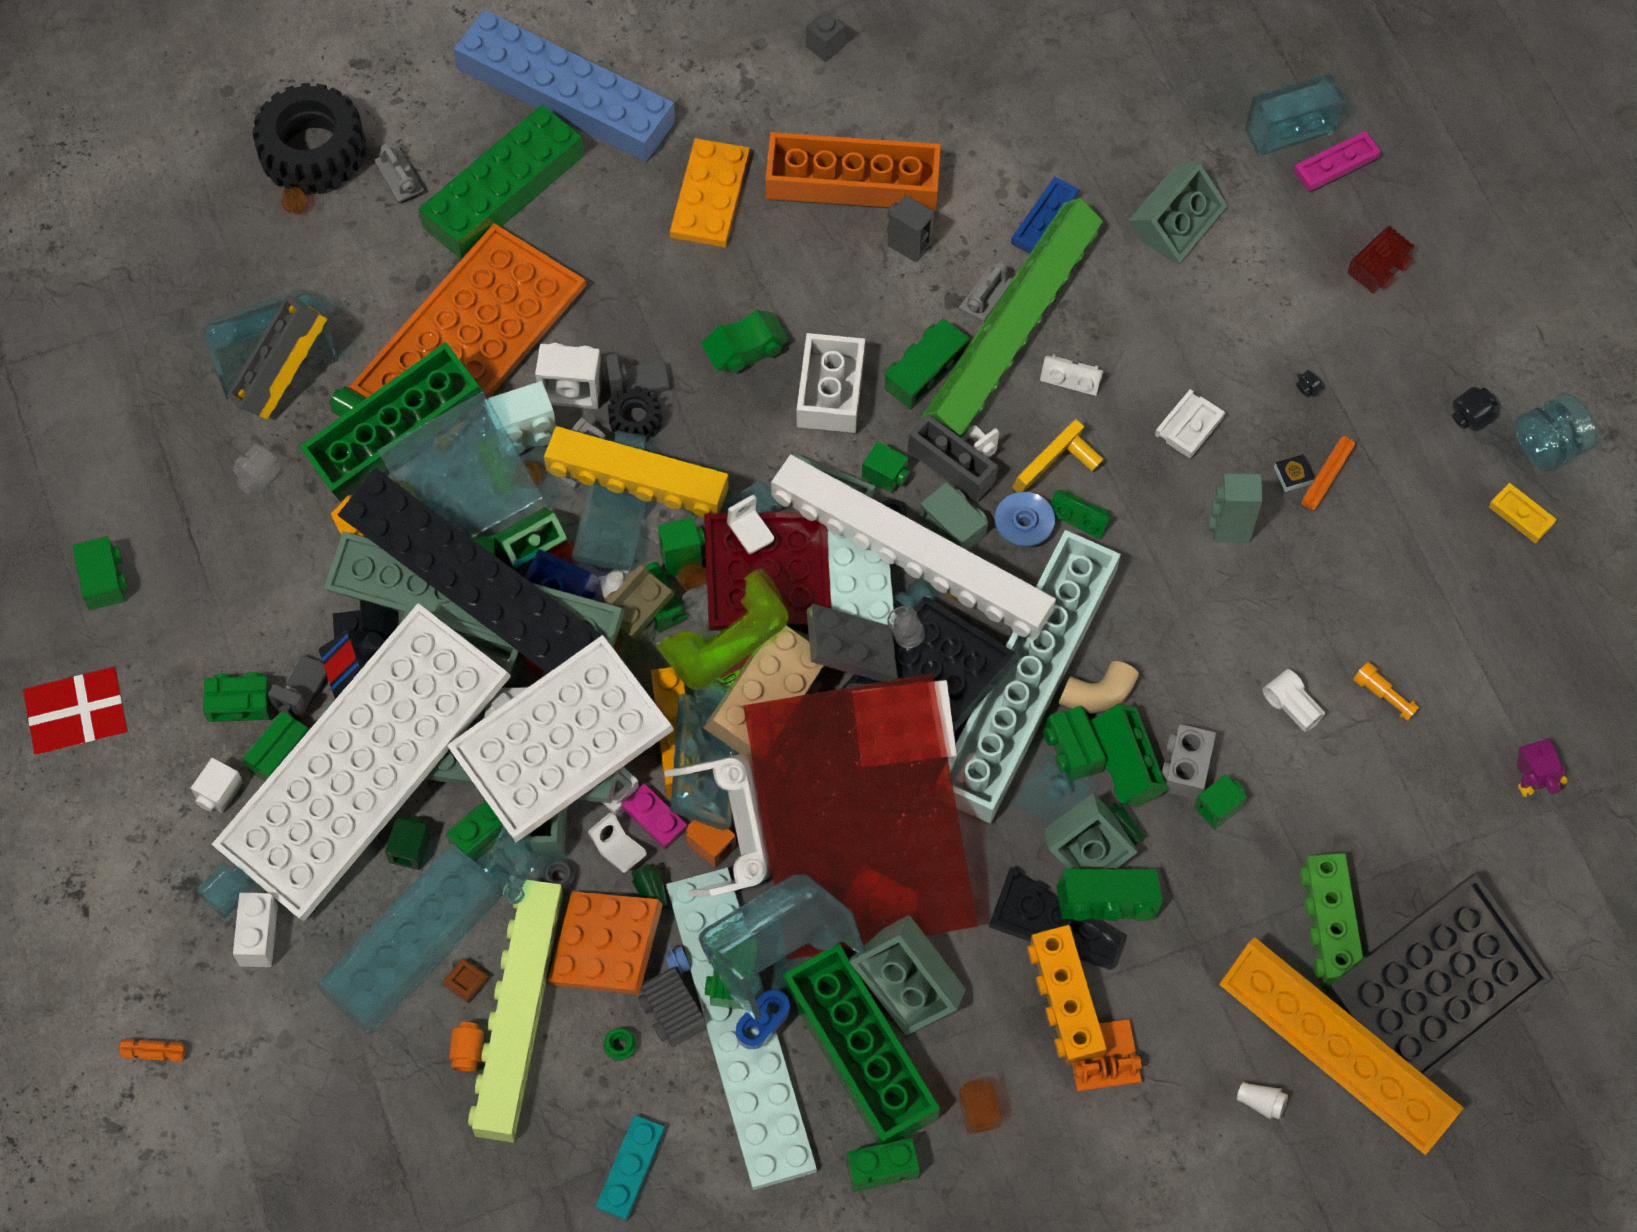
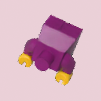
[1517,738,1567,797]

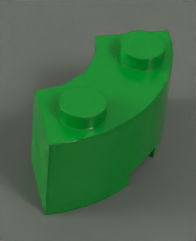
[700,309,790,373]

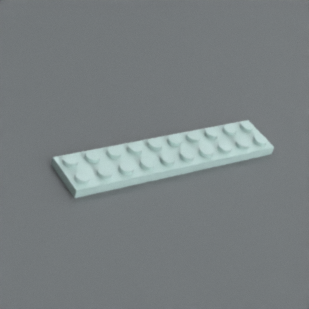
[666,867,817,1190]

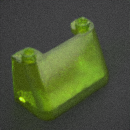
[656,568,789,690]

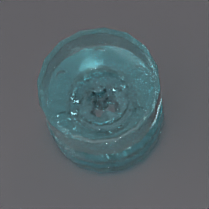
[1516,393,1596,471]

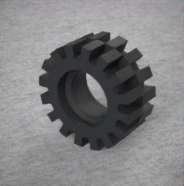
[608,386,662,444]

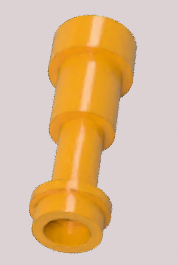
[1353,661,1420,721]

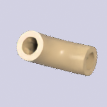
[1058,661,1139,714]

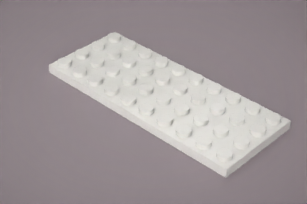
[211,603,511,922]

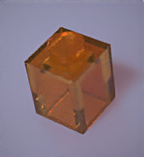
[958,1080,1002,1135]

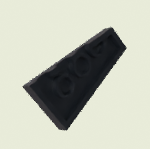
[989,867,1122,970]

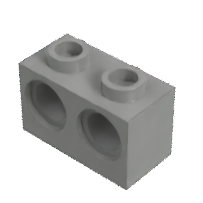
[1161,724,1216,799]

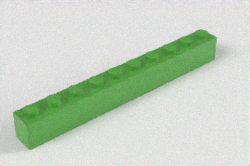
[920,198,1103,438]

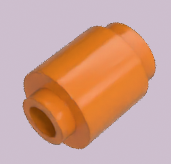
[448,1022,485,1072]

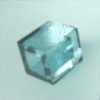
[196,861,252,919]

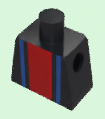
[318,631,384,699]

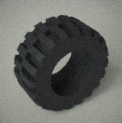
[253,83,366,195]

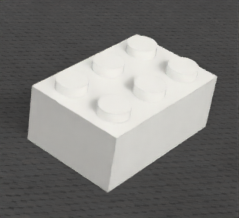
[797,333,865,433]

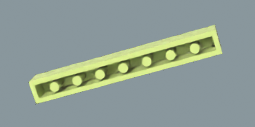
[468,879,563,1143]

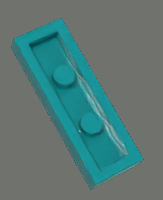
[595,1115,665,1222]

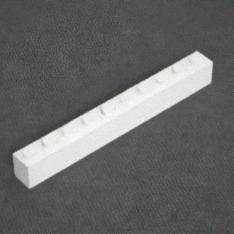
[771,454,1056,640]

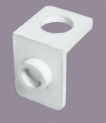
[961,425,999,458]
[727,495,774,554]
[588,813,647,873]

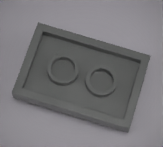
[806,604,897,684]

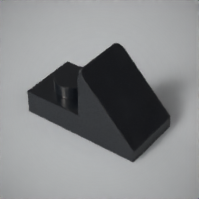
[332,600,396,640]

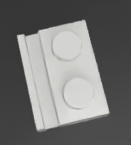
[1155,389,1225,458]

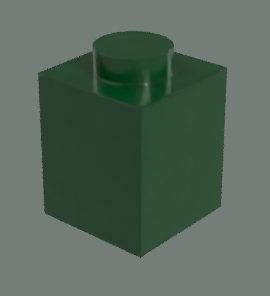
[385,817,431,870]

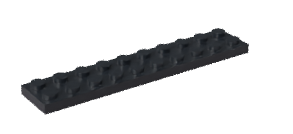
[338,467,607,673]

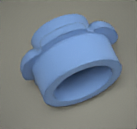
[665,946,691,977]

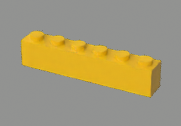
[544,426,729,518]

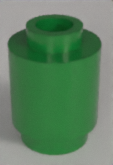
[329,386,367,417]

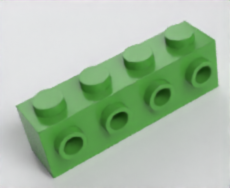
[1299,853,1363,988]

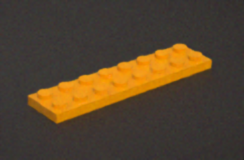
[1219,937,1464,1155]

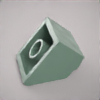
[1044,793,1138,869]

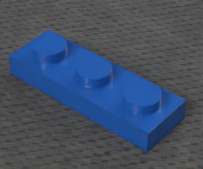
[1011,176,1079,254]

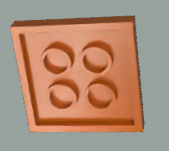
[548,891,663,995]

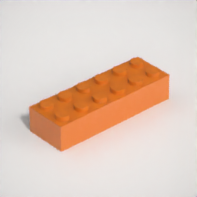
[765,132,941,211]

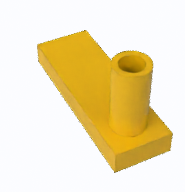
[1012,419,1104,492]

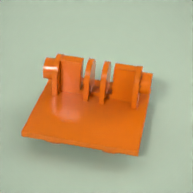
[1072,1019,1142,1092]

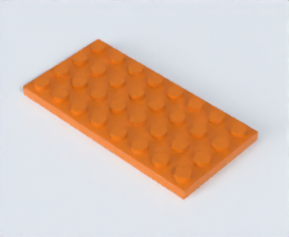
[349,223,586,452]

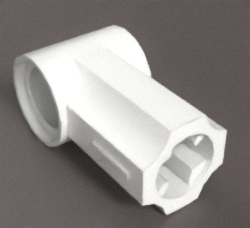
[1263,669,1325,732]

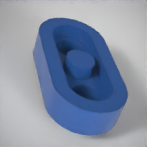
[736,990,790,1049]

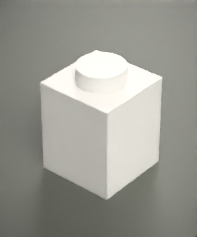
[191,758,244,814]

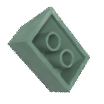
[1128,162,1228,263]
[849,915,966,1036]

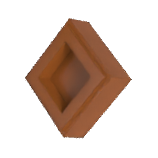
[443,957,489,1004]

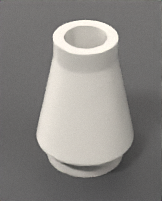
[1237,1082,1288,1120]

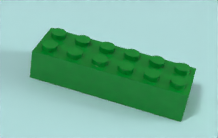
[418,104,584,260]
[299,342,487,502]
[783,943,940,1145]

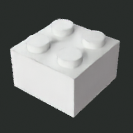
[535,343,603,409]

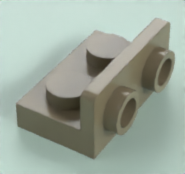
[604,564,674,640]

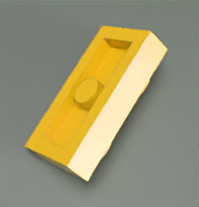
[1489,482,1557,544]

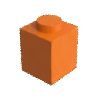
[686,812,736,868]

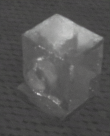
[641,502,687,545]
[682,584,714,638]

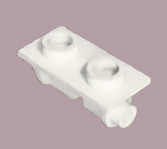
[1040,354,1103,396]

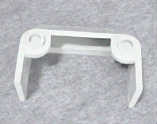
[664,754,777,897]

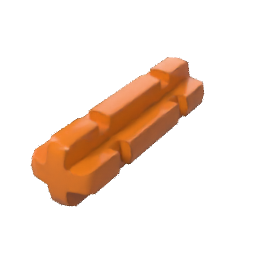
[119,1039,185,1062]

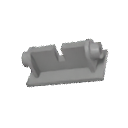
[374,143,424,203]
[959,262,1013,322]

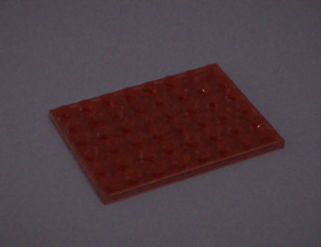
[743,673,978,960]

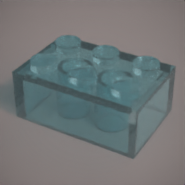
[1245,73,1345,157]

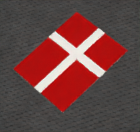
[23,667,127,755]

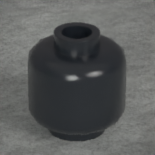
[1452,387,1498,431]

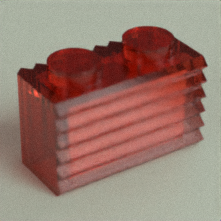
[1347,226,1415,294]

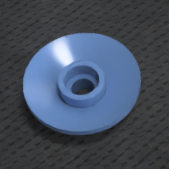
[995,492,1055,547]

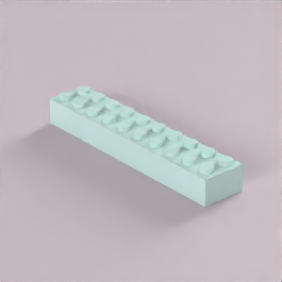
[934,530,1121,824]

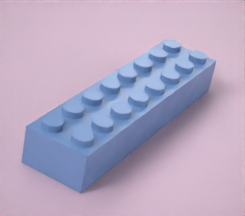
[453,10,675,162]

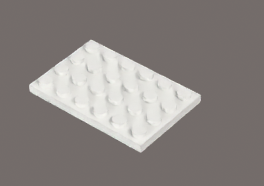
[447,635,674,843]

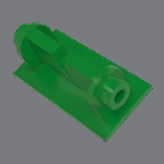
[1050,489,1113,540]

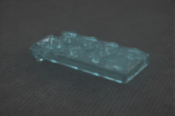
[572,430,648,571]
[670,675,735,831]

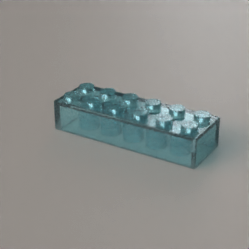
[317,843,503,1036]

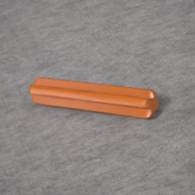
[1301,436,1355,511]

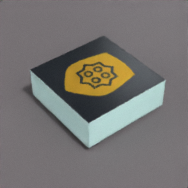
[1274,454,1314,492]

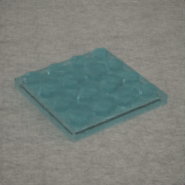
[377,391,543,537]

